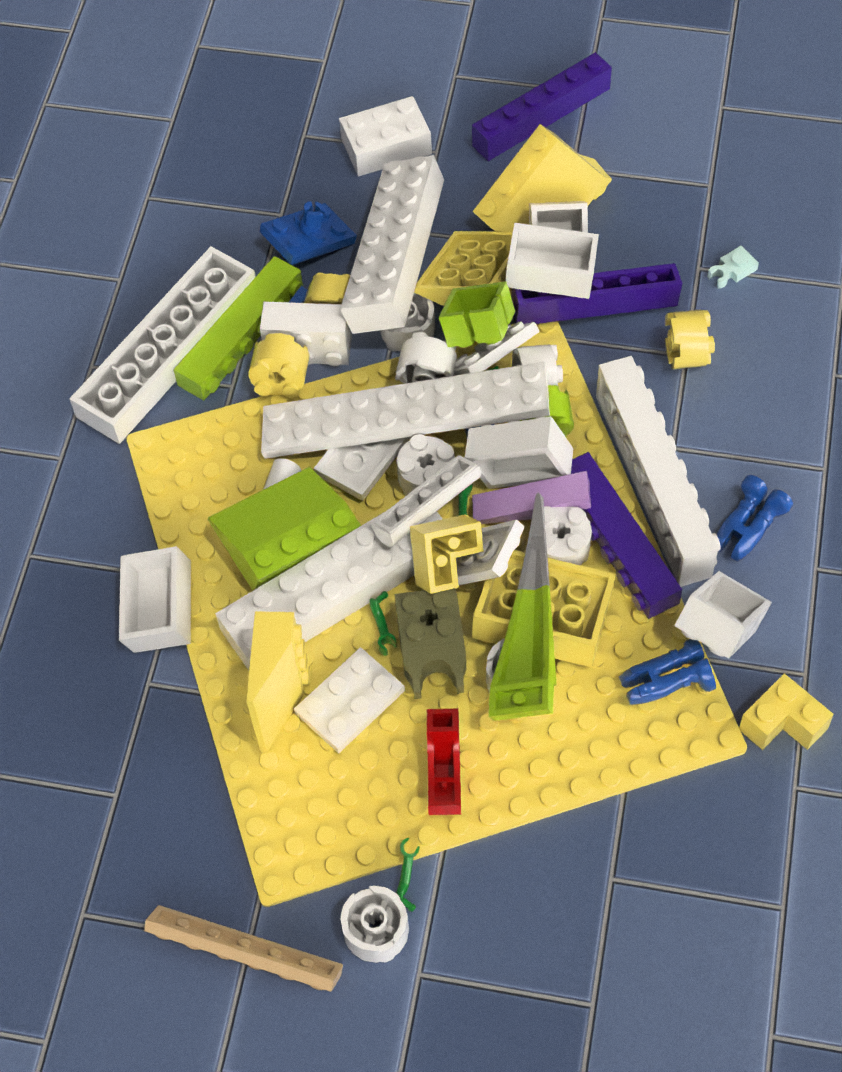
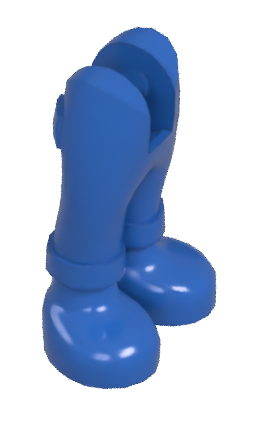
[716,475,793,562]
[618,639,716,705]

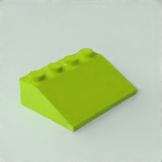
[208,467,361,591]

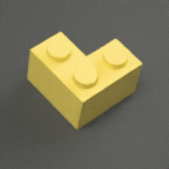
[410,515,484,594]
[739,673,834,750]

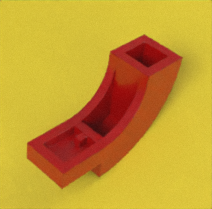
[427,708,461,815]

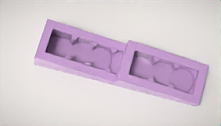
[472,471,591,524]

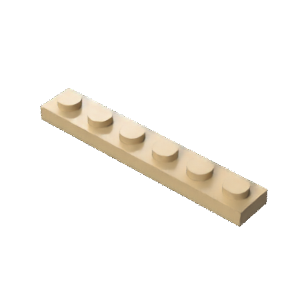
[144,905,343,992]

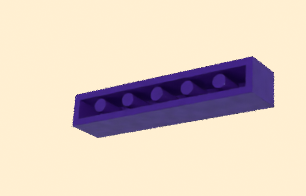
[472,52,612,161]
[511,263,683,324]
[571,452,682,619]

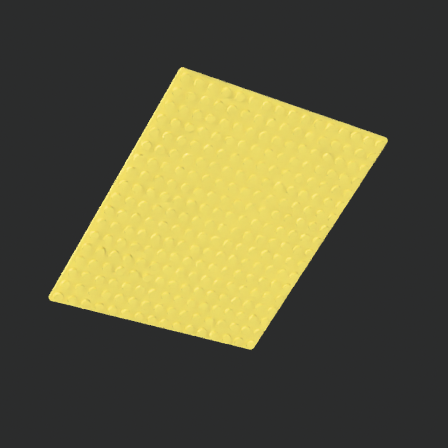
[126,321,747,907]

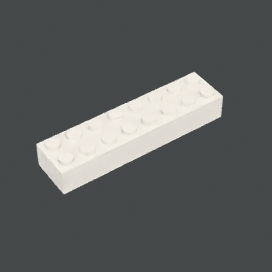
[340,155,444,334]
[70,246,255,444]
[596,356,720,587]
[215,511,442,670]

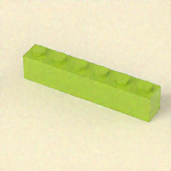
[173,256,303,401]

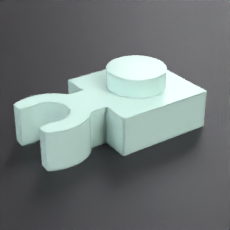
[707,246,759,289]

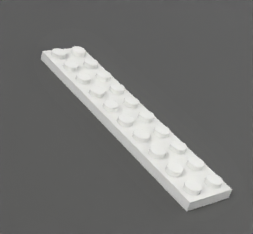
[261,362,550,459]

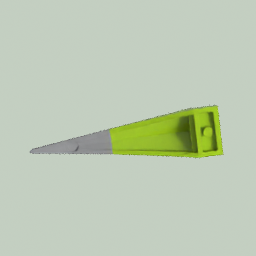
[488,492,557,721]

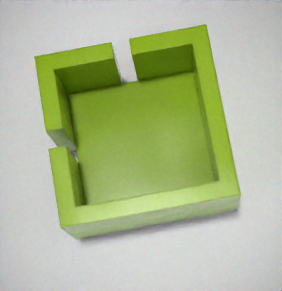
[438,281,515,348]

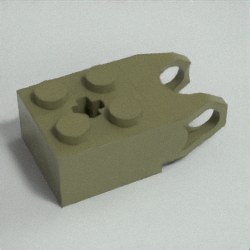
[394,588,467,699]

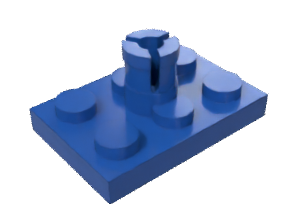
[259,201,357,265]

